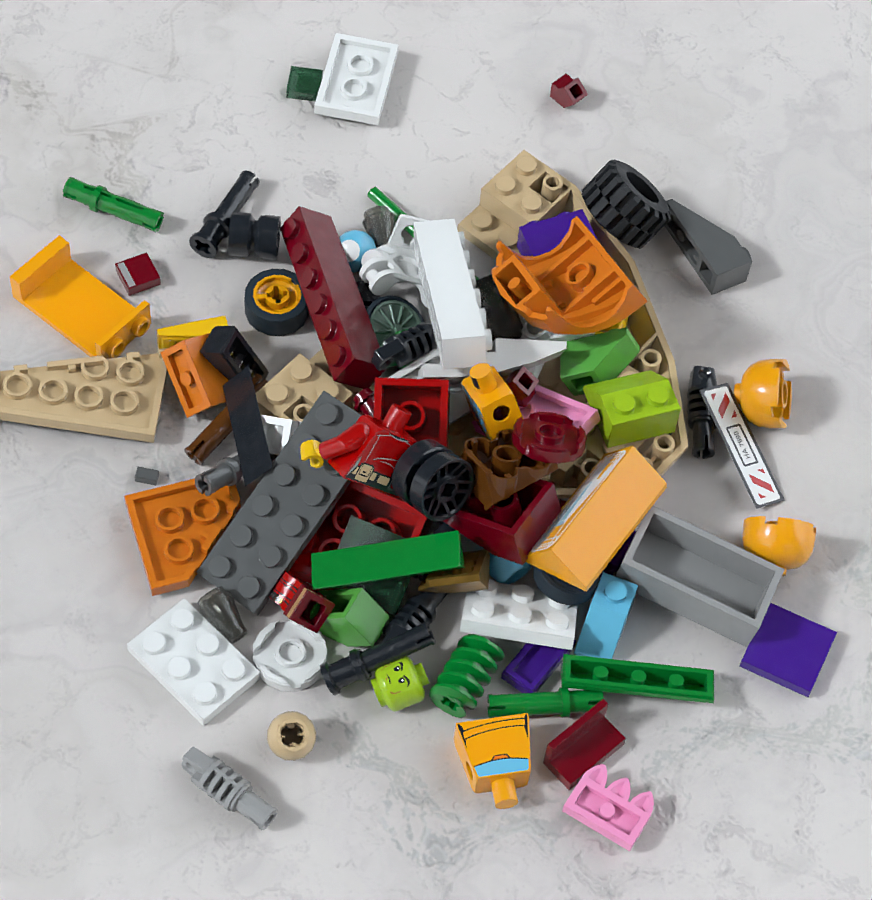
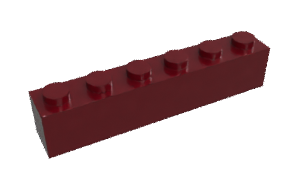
[280,206,386,389]

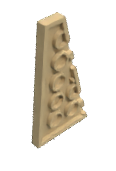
[0,348,168,443]

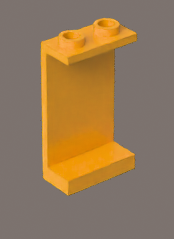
[10,235,151,359]

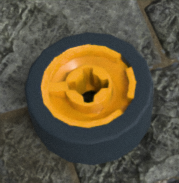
[244,268,309,336]

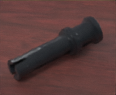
[189,170,260,258]
[320,621,436,696]

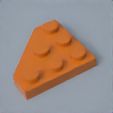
[124,478,241,596]

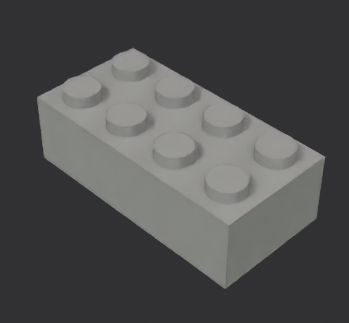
[615,506,785,647]

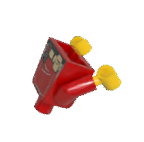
[300,403,417,498]

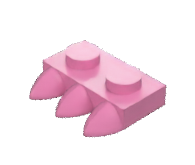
[562,764,654,851]

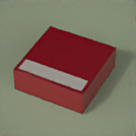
[115,252,161,296]

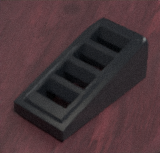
[200,326,269,382]

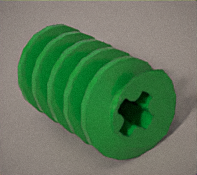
[429,634,505,718]

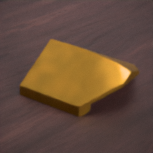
[418,549,490,593]

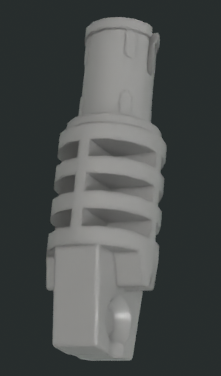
[182,747,278,830]

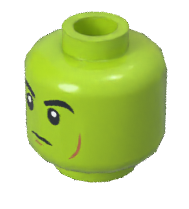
[370,656,430,712]

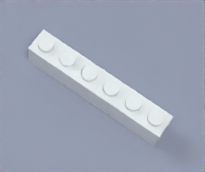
[413,219,492,370]

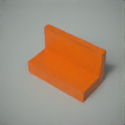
[160,333,229,418]

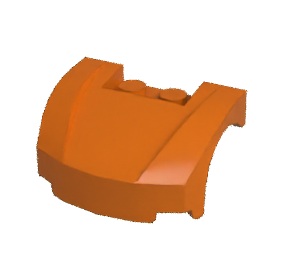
[491,216,648,335]

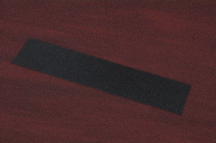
[223,366,273,487]

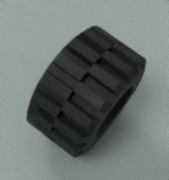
[582,160,672,249]

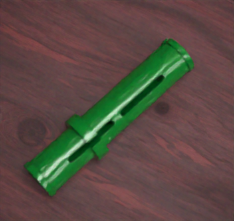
[63,177,164,233]
[487,687,604,718]

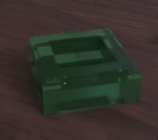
[286,66,323,102]

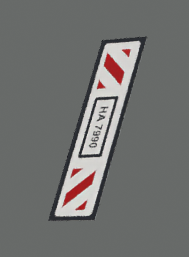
[699,383,785,509]

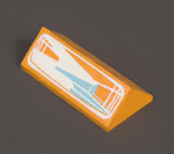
[526,446,667,592]

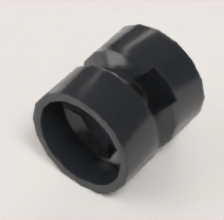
[228,211,281,260]

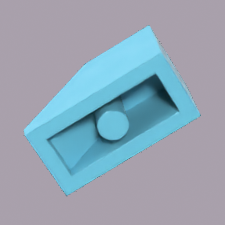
[574,572,638,659]

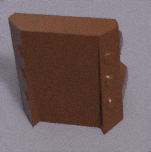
[460,429,558,511]

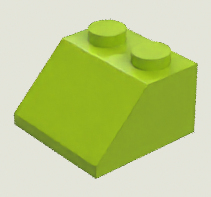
[583,370,681,448]

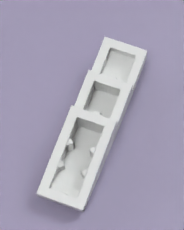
[418,338,567,385]

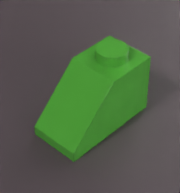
[310,588,390,647]

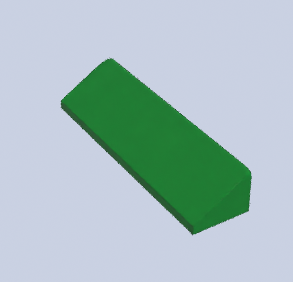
[311,530,465,591]
[561,654,714,704]

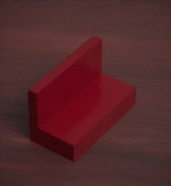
[543,699,626,790]

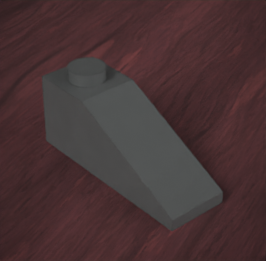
[665,199,752,295]

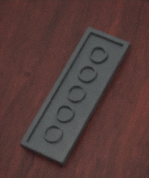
[196,391,362,616]

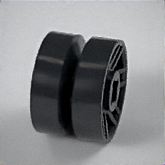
[392,439,475,521]

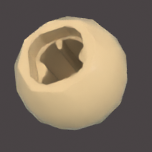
[267,711,316,761]

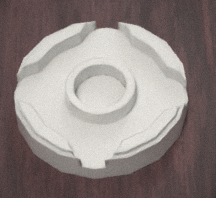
[253,619,328,692]

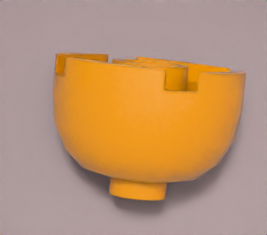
[734,359,792,428]
[742,516,816,576]

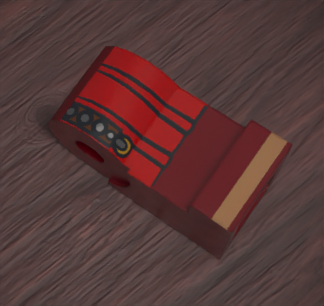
[269,571,335,633]

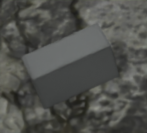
[135,466,159,486]

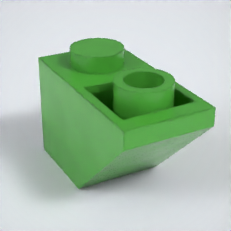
[560,327,640,396]

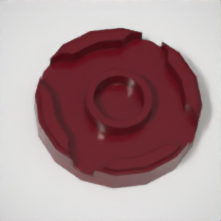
[512,412,587,464]

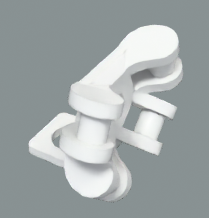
[359,214,429,307]

